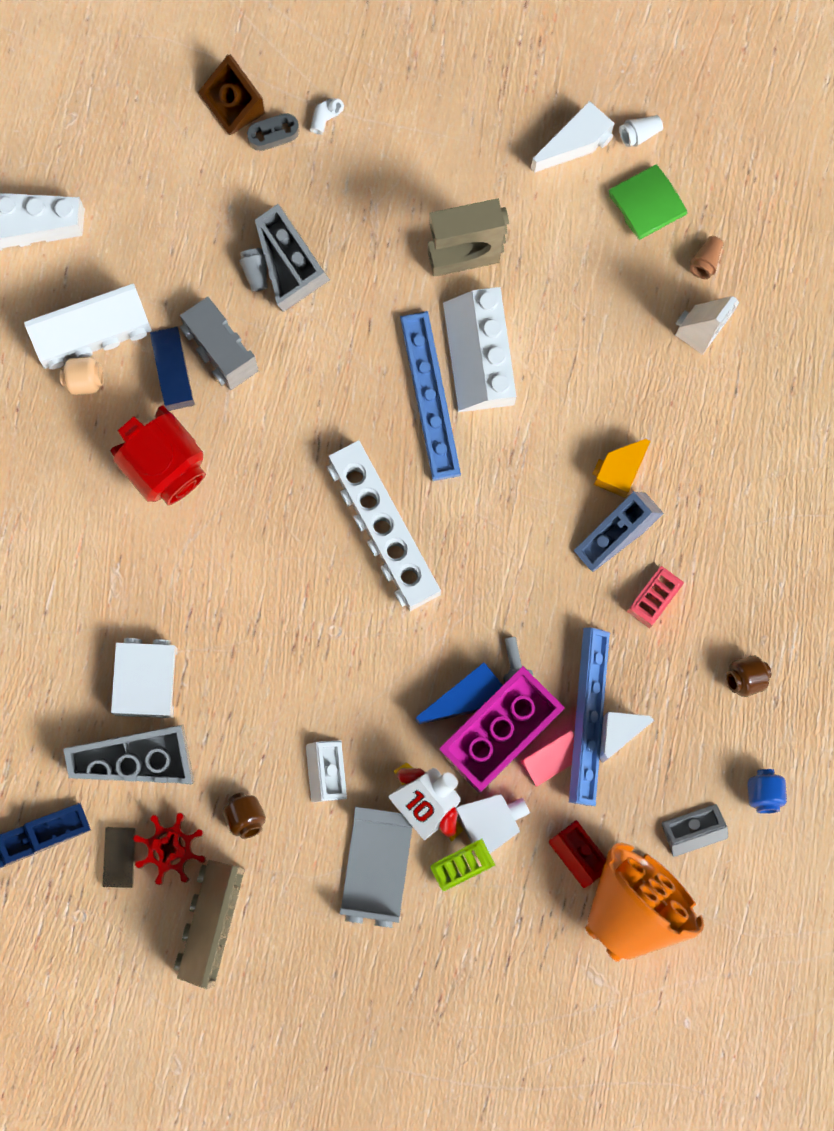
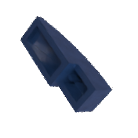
[150,326,195,411]

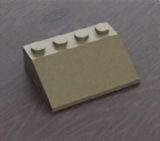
[174,860,245,989]

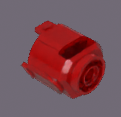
[110,405,206,506]

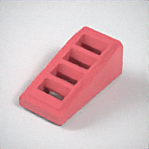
[627,566,684,629]

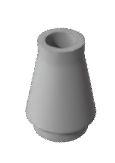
[239,248,268,292]

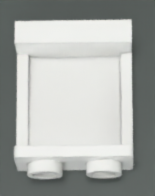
[111,638,177,718]

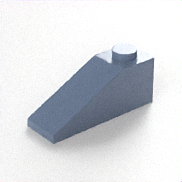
[574,491,664,572]

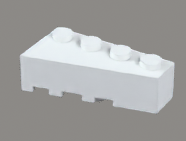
[0,193,85,251]

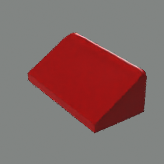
[549,820,606,888]

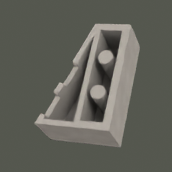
[255,204,330,312]
[180,297,259,390]

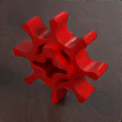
[133,813,206,885]

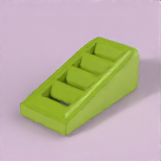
[430,839,495,891]

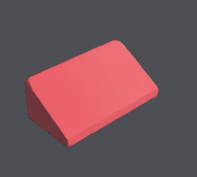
[521,730,574,787]

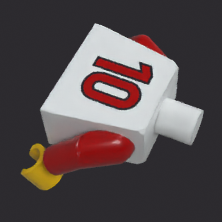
[388,762,463,842]

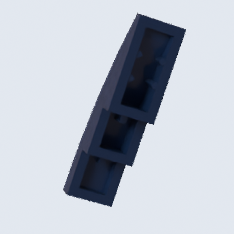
[0,803,91,869]

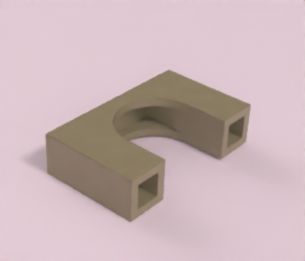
[427,198,509,277]

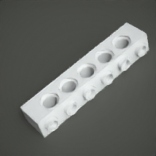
[326,440,441,611]

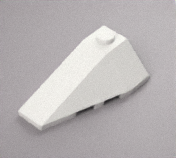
[675,296,739,355]

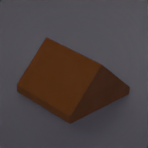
[198,54,265,135]

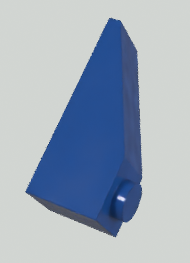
[415,663,503,725]

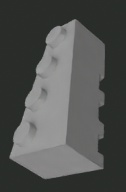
[63,725,194,784]

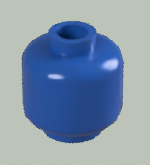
[747,769,787,814]

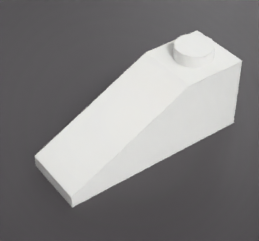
[531,101,614,172]

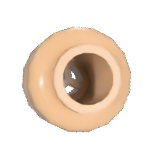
[60,357,104,395]

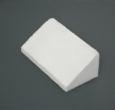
[306,740,347,802]

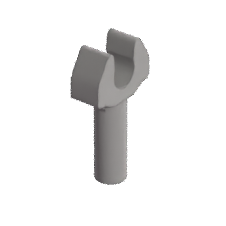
[503,637,533,683]

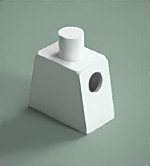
[456,794,530,853]

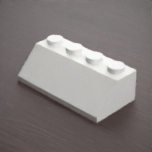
[24,283,152,369]
[443,287,516,412]

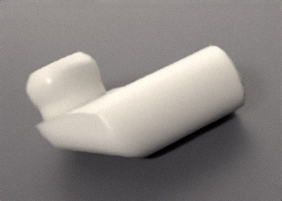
[310,98,344,134]

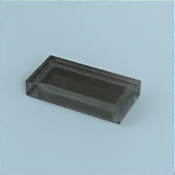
[103,827,136,888]

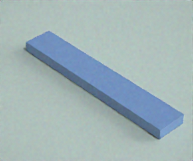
[400,311,461,481]
[569,627,610,806]

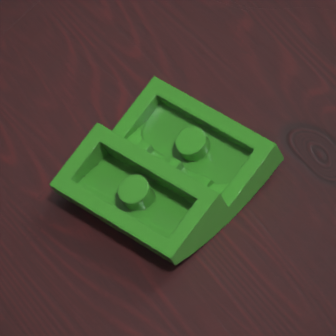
[609,164,687,240]

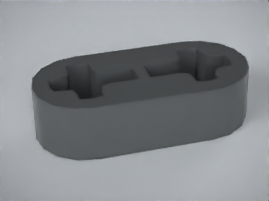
[247,114,299,151]

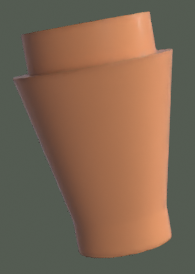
[690,236,724,279]

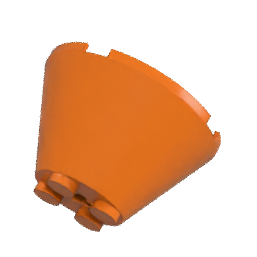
[585,843,704,962]

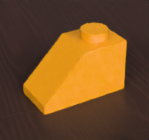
[592,439,651,498]

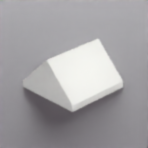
[600,712,654,763]

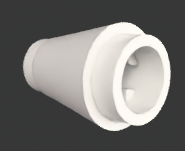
[619,115,663,147]

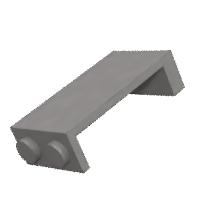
[340,807,412,928]

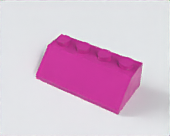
[439,666,565,794]

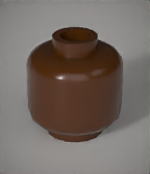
[726,655,772,697]
[223,793,266,839]

